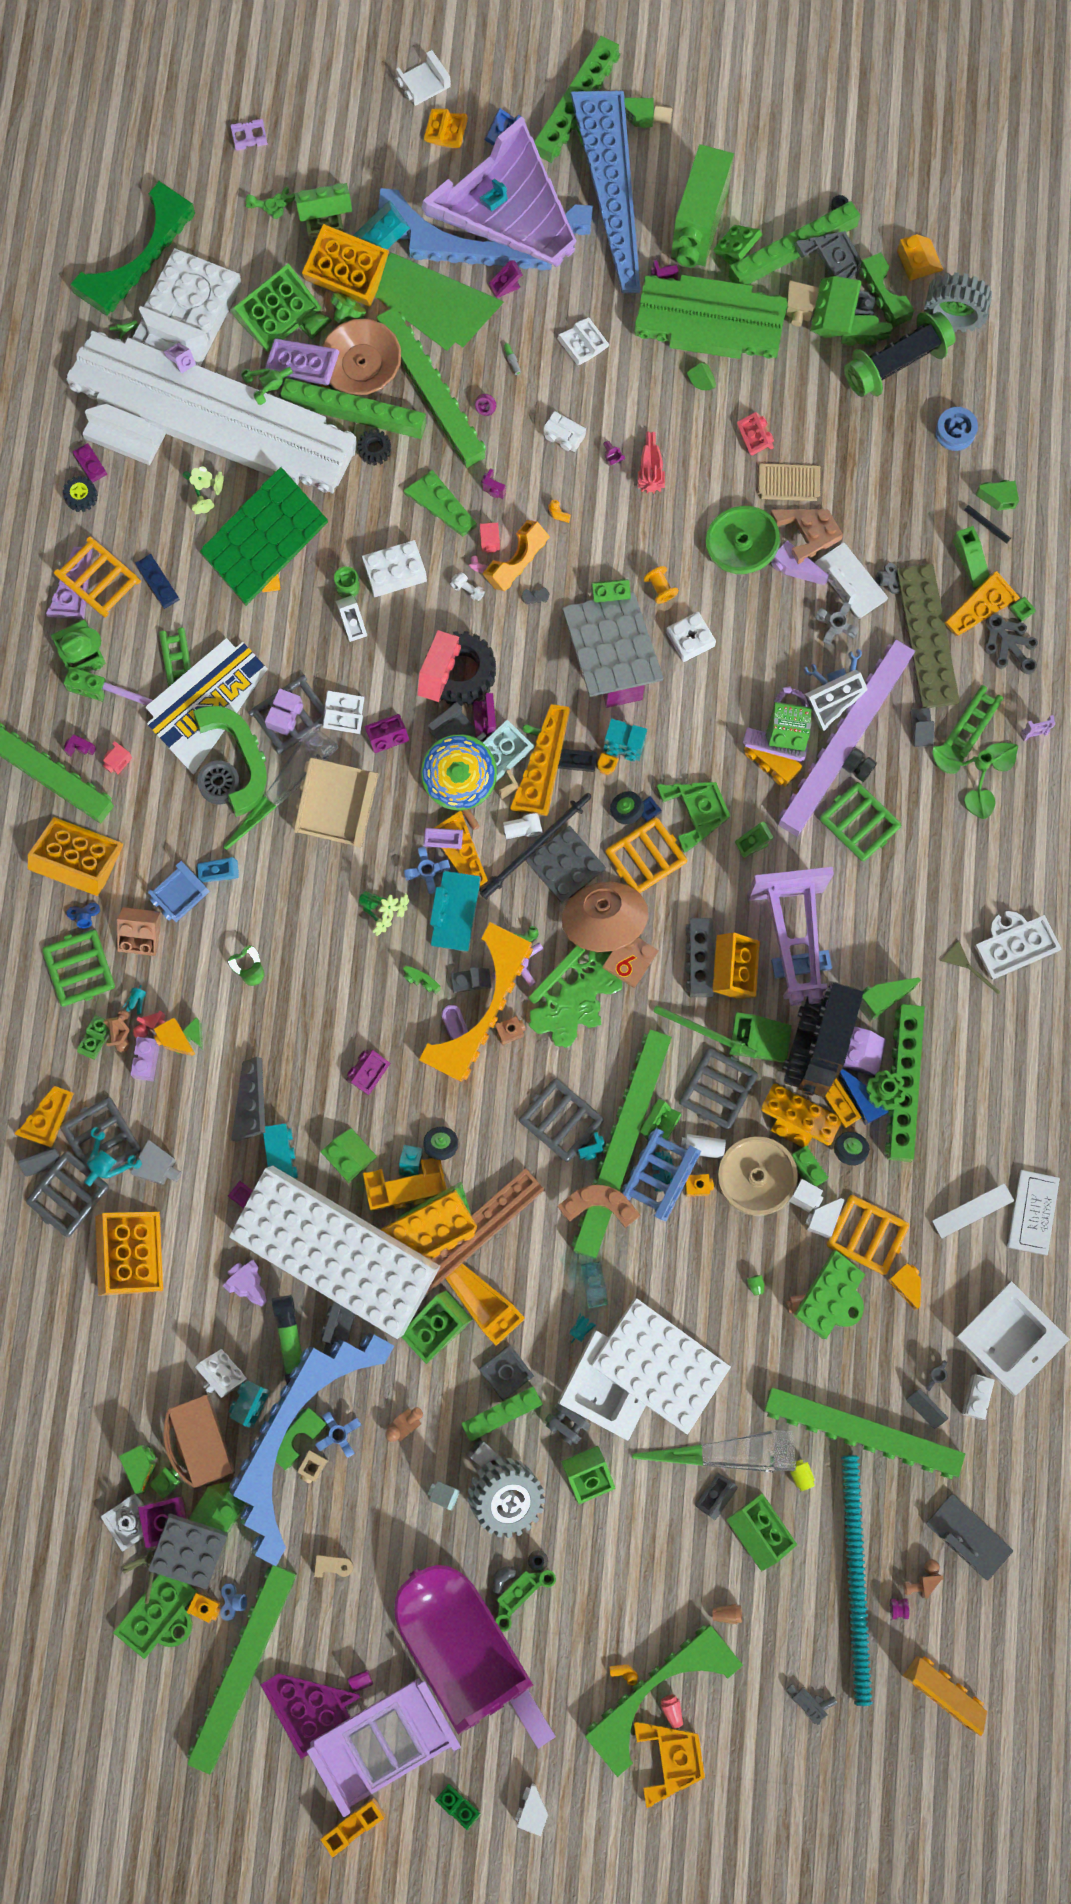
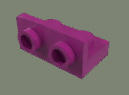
[473,693,496,737]
[364,714,409,753]
[346,1049,391,1095]

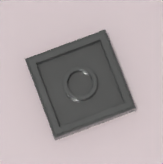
[479,1344,534,1401]

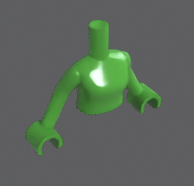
[241,367,293,405]

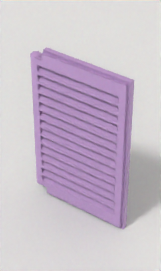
[743,728,808,762]

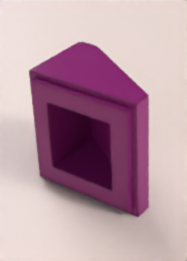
[348,1670,373,1692]

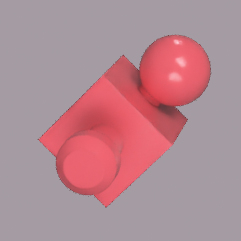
[133,1010,166,1038]

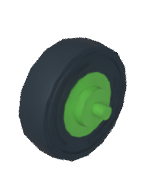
[610,791,644,825]
[423,1127,458,1160]
[834,1131,870,1166]

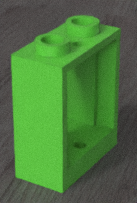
[51,620,106,672]

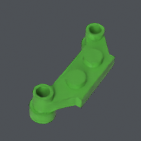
[495,1570,556,1632]

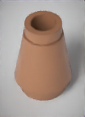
[712,1604,742,1625]

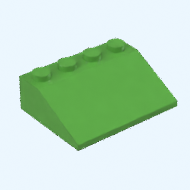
[230,263,322,352]

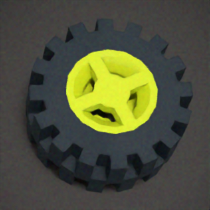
[63,476,98,512]

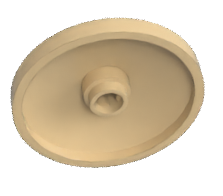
[718,1137,798,1216]

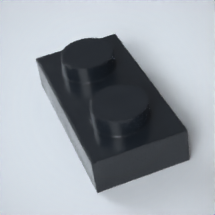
[558,749,597,772]

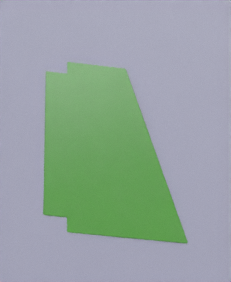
[375,253,504,351]

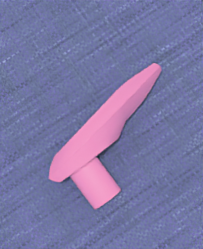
[469,556,488,573]

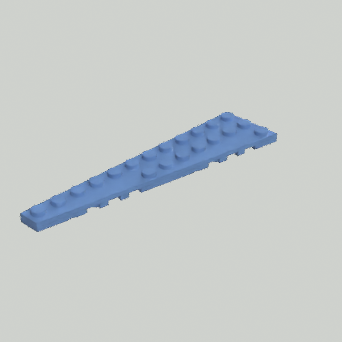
[570,91,640,293]

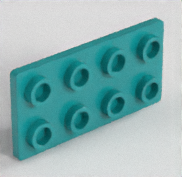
[430,871,481,952]

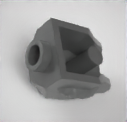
[855,291,875,315]

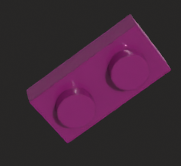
[73,443,108,483]

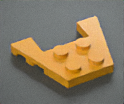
[634,1722,705,1808]

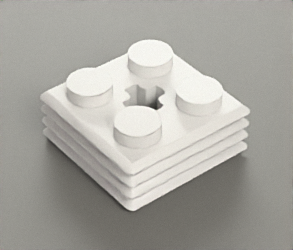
[666,612,716,662]

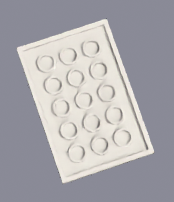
[590,1298,731,1435]

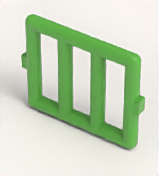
[819,782,901,861]
[42,929,115,1007]

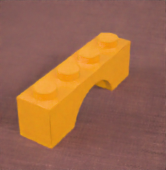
[482,520,549,591]

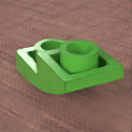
[403,966,441,995]
[77,1015,110,1060]

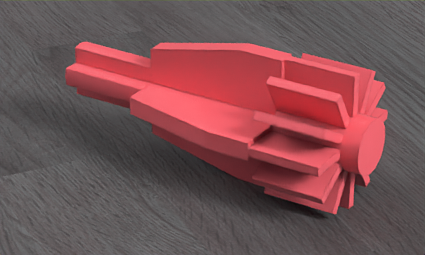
[638,431,665,494]

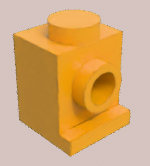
[685,1174,714,1197]
[186,1592,221,1623]

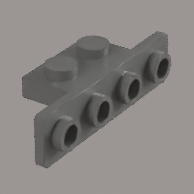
[321,1302,355,1357]

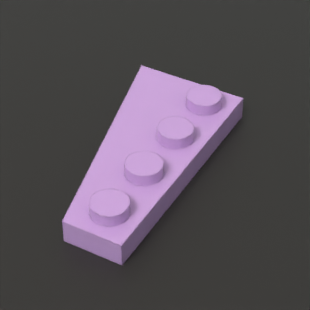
[46,546,93,619]

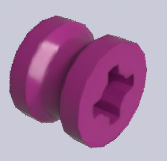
[890,1598,910,1620]

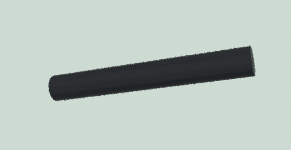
[964,505,1011,544]

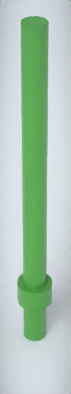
[654,1006,758,1058]

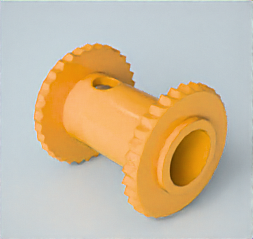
[643,566,679,604]

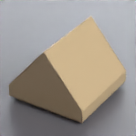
[653,105,673,124]

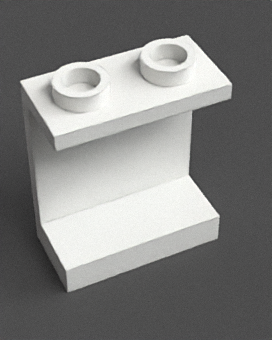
[395,50,451,106]

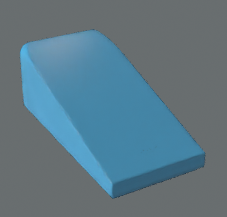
[197,857,239,882]

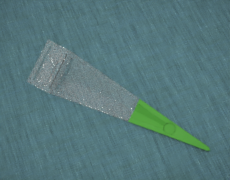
[224,727,339,850]
[632,1430,796,1473]

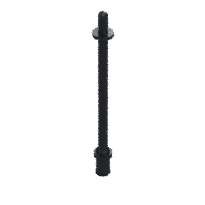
[478,793,592,900]

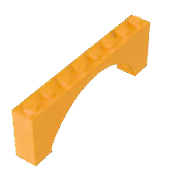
[419,922,533,1082]

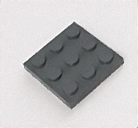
[526,825,606,904]
[148,1513,228,1590]

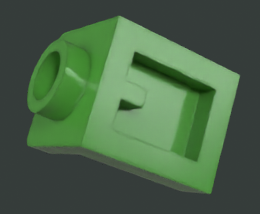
[149,1467,182,1499]

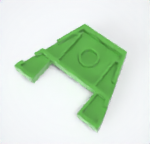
[657,782,730,853]

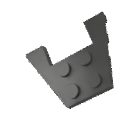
[794,231,862,279]

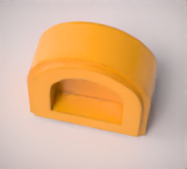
[597,752,619,775]

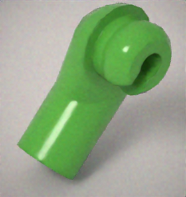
[513,926,539,943]

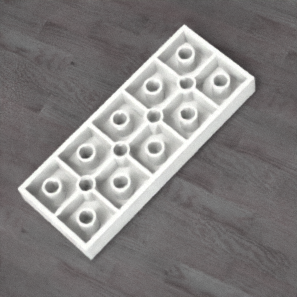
[229,1166,441,1339]

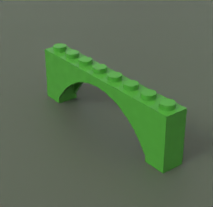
[585,1624,743,1777]

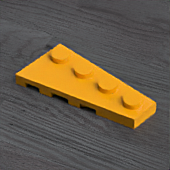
[944,571,1020,636]
[434,810,488,888]

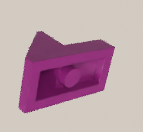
[489,260,523,298]

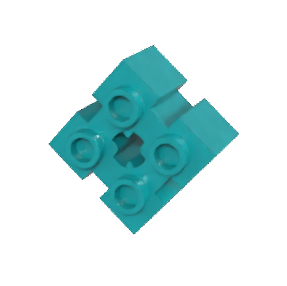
[604,718,648,762]

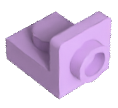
[164,343,195,373]

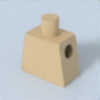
[786,281,819,327]

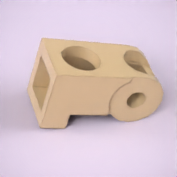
[314,1555,354,1577]

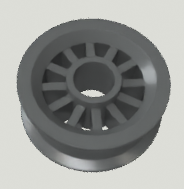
[197,760,241,805]

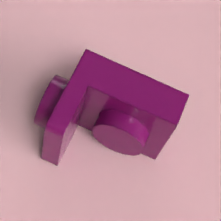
[650,260,678,281]
[64,734,96,757]

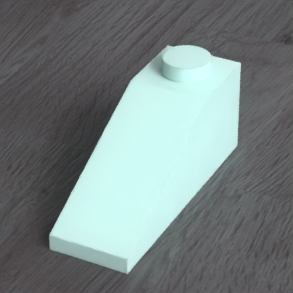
[428,1481,460,1510]

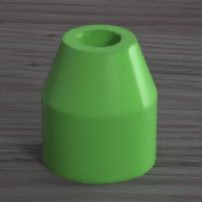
[747,1275,765,1296]

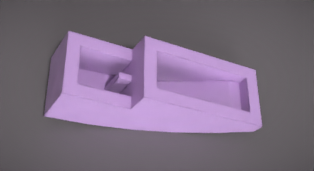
[510,1690,556,1748]

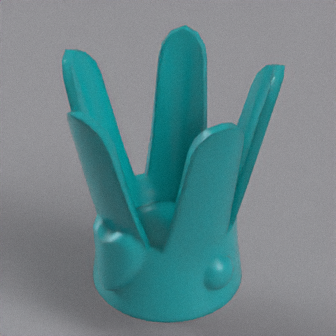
[122,985,146,1015]
[569,1313,596,1343]

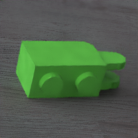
[841,315,893,345]

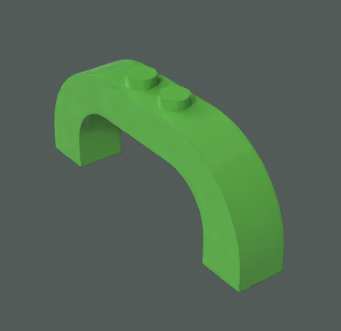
[193,706,267,817]

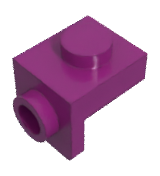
[481,468,506,499]

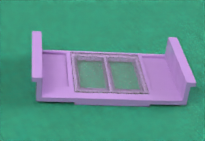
[307,1678,461,1817]

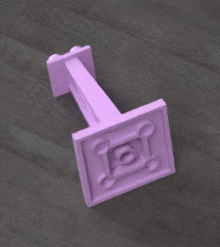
[747,867,834,1006]

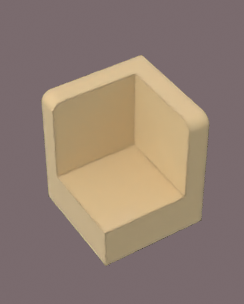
[495,769,518,800]

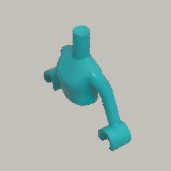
[84,1127,142,1186]

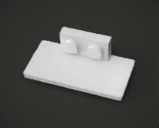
[815,543,888,619]

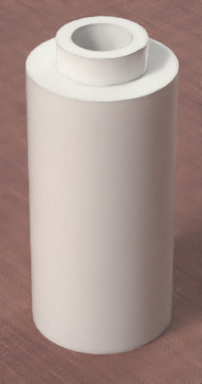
[681,1134,726,1159]

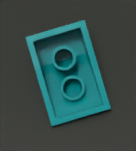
[229,1380,271,1428]

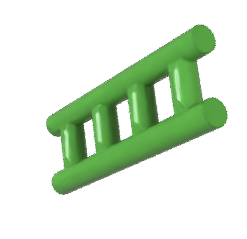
[159,628,191,687]
[944,685,1004,757]

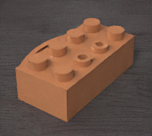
[164,1395,235,1488]

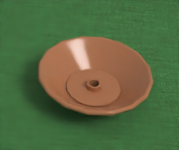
[322,319,401,395]
[562,881,648,952]

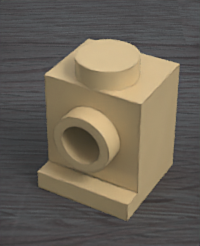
[297,1450,329,1484]

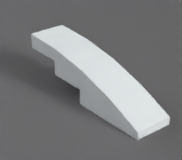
[932,1183,1014,1238]

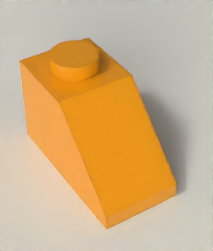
[153,1018,195,1056]
[887,1263,921,1310]

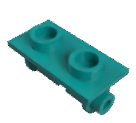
[652,1151,673,1192]

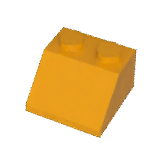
[897,234,943,281]

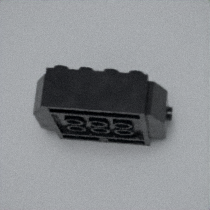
[782,981,864,1097]

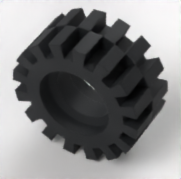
[358,429,391,466]

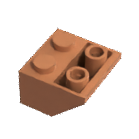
[117,907,161,956]

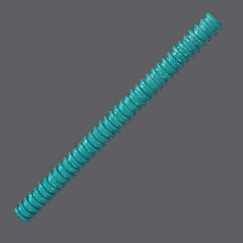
[841,1455,873,1706]

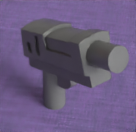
[786,1684,837,1725]

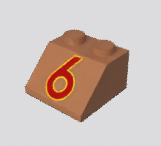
[602,938,659,988]

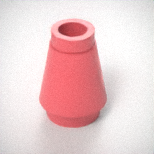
[660,1694,683,1728]

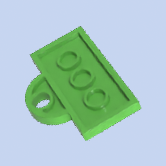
[793,1250,865,1339]
[113,1575,198,1659]

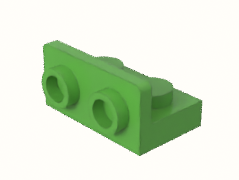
[591,579,631,602]
[64,667,105,702]

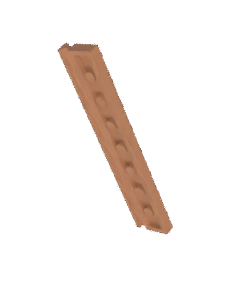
[426,1168,545,1295]

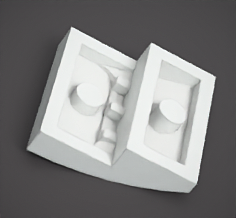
[557,318,609,366]
[323,691,364,734]

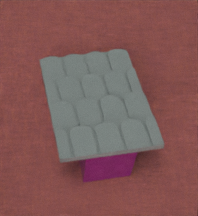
[562,592,664,708]

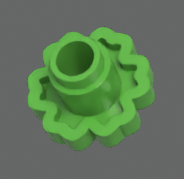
[331,293,366,324]
[866,1070,907,1111]

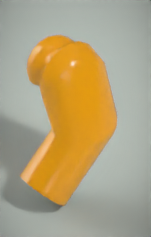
[548,499,571,523]
[609,1664,638,1686]

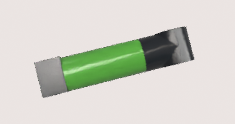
[272,1294,302,1385]

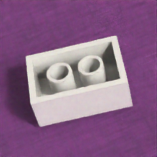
[362,540,427,597]

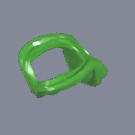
[228,945,265,986]

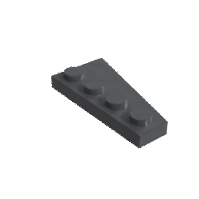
[231,1057,265,1142]

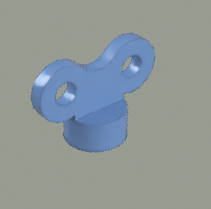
[220,1583,247,1621]

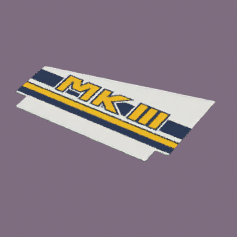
[146,638,267,774]

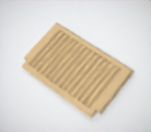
[758,463,820,501]

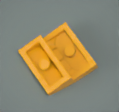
[424,109,468,148]

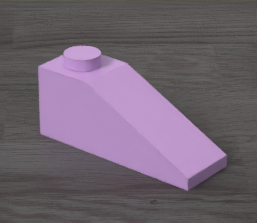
[771,540,829,585]

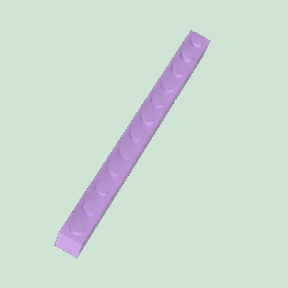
[778,640,915,837]

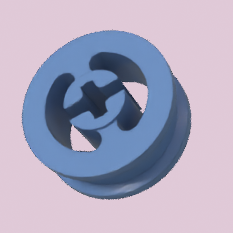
[935,407,978,451]

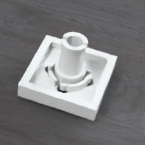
[195,1349,247,1398]
[101,1494,144,1552]

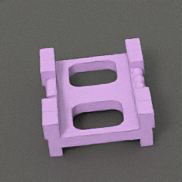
[231,119,268,151]
[1021,715,1055,741]

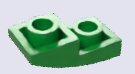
[435,1784,482,1830]

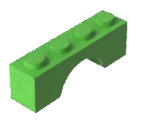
[859,252,915,328]
[461,1386,543,1442]

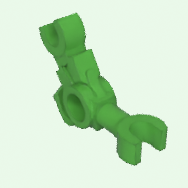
[245,187,295,219]

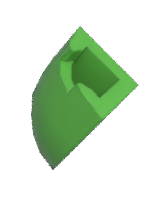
[300,314,332,339]
[687,363,716,391]

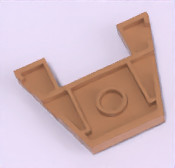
[770,509,843,564]

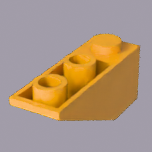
[744,747,802,788]

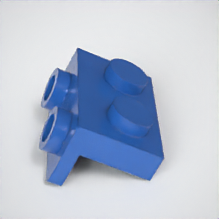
[484,108,522,146]

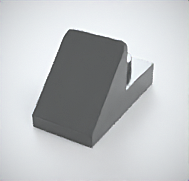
[910,708,935,747]
[451,967,492,993]

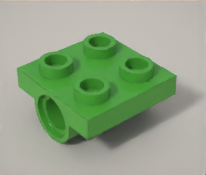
[713,224,762,265]

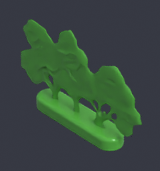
[528,945,622,1048]

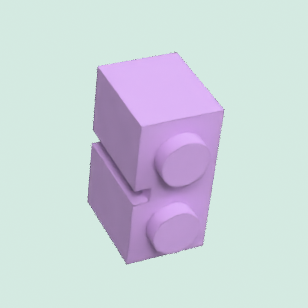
[265,688,303,736]
[131,1037,160,1081]

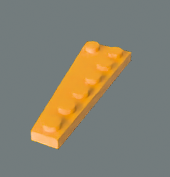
[511,704,570,816]

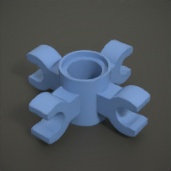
[404,847,450,894]
[315,1412,362,1458]

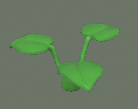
[932,743,1019,819]

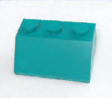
[353,200,410,250]

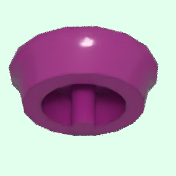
[475,394,496,416]

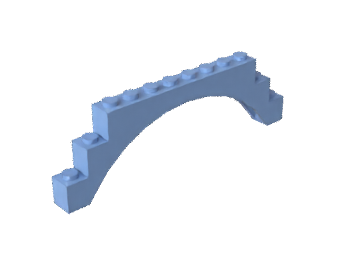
[378,188,593,270]
[229,1333,394,1566]

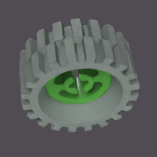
[924,272,992,332]

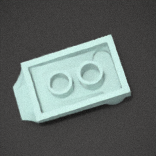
[483,720,534,782]

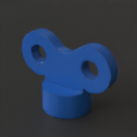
[66,903,100,928]

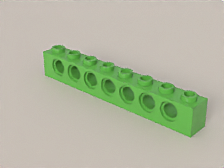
[534,36,620,163]
[885,1004,925,1162]

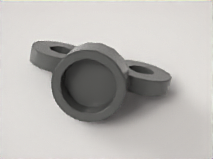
[876,563,900,594]
[926,1360,947,1391]

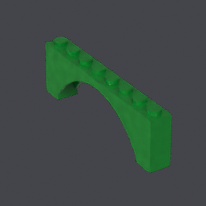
[70,181,195,316]

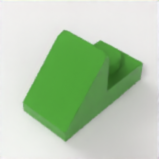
[735,822,773,858]
[176,1017,203,1054]

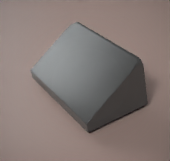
[18,1148,61,1177]
[907,1389,948,1429]
[695,1473,738,1520]

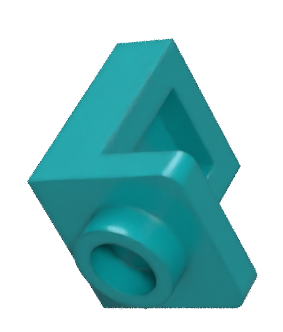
[479,179,508,212]
[578,1132,605,1161]
[399,1145,423,1177]

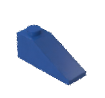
[838,1069,888,1125]

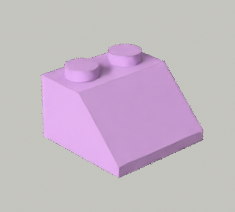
[843,1027,887,1076]

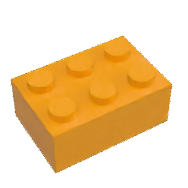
[713,932,760,999]

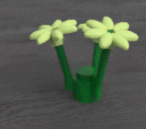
[359,891,409,936]

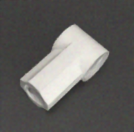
[503,813,543,839]

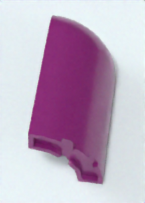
[394,1565,533,1735]

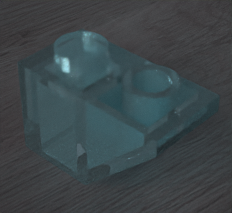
[581,1261,608,1308]

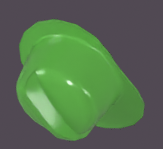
[58,628,101,663]

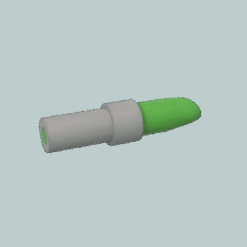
[504,343,521,375]

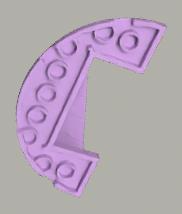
[422,117,577,268]

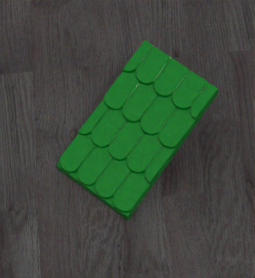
[200,467,328,606]

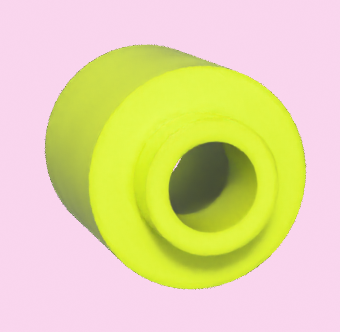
[789,1459,815,1491]

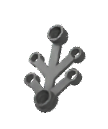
[985,614,1038,675]

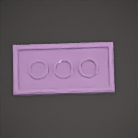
[265,339,339,385]

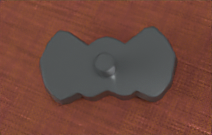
[522,587,550,605]

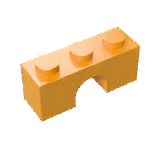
[320,1797,386,1858]

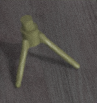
[122,1548,156,1604]

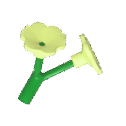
[182,466,224,514]

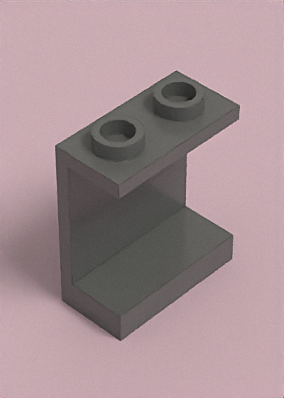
[428,703,486,743]

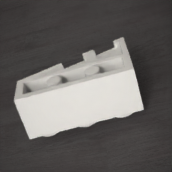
[805,670,868,731]

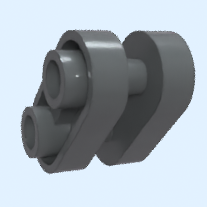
[545,1403,591,1445]

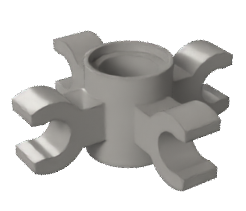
[815,602,859,645]

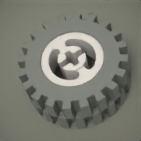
[468,1458,545,1538]

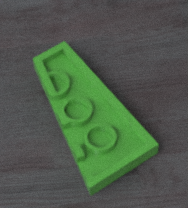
[404,470,477,537]

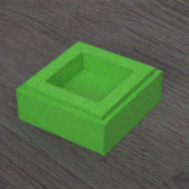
[1009,596,1036,623]

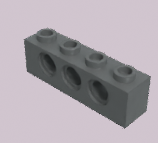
[685,918,714,998]

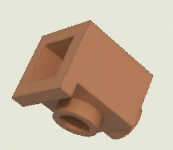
[495,1016,526,1045]

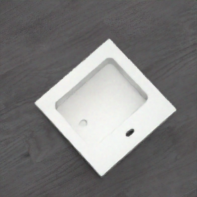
[956,1281,1070,1396]
[557,1330,646,1441]

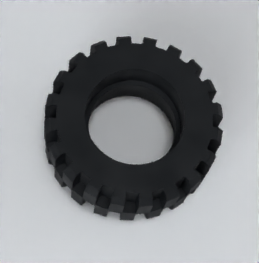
[425,631,496,706]

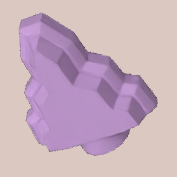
[223,1260,267,1306]

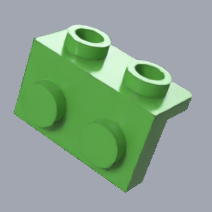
[640,1099,681,1147]

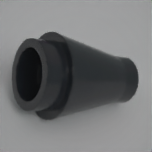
[528,1550,548,1571]

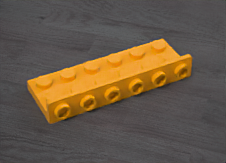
[380,1190,477,1259]

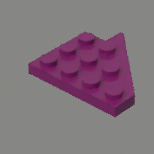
[260,1673,361,1759]

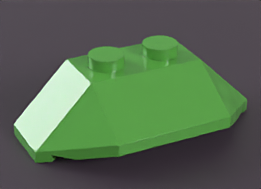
[188,1481,247,1533]

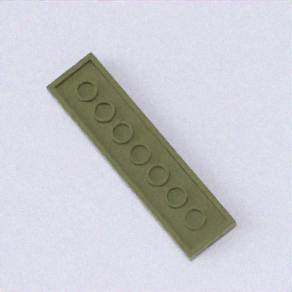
[897,564,960,708]

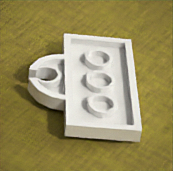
[975,911,1061,980]

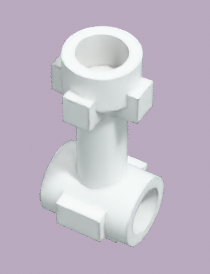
[450,572,485,601]

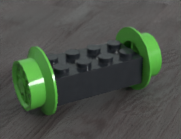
[844,312,955,397]

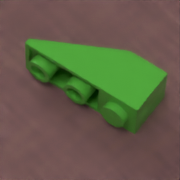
[952,526,990,589]

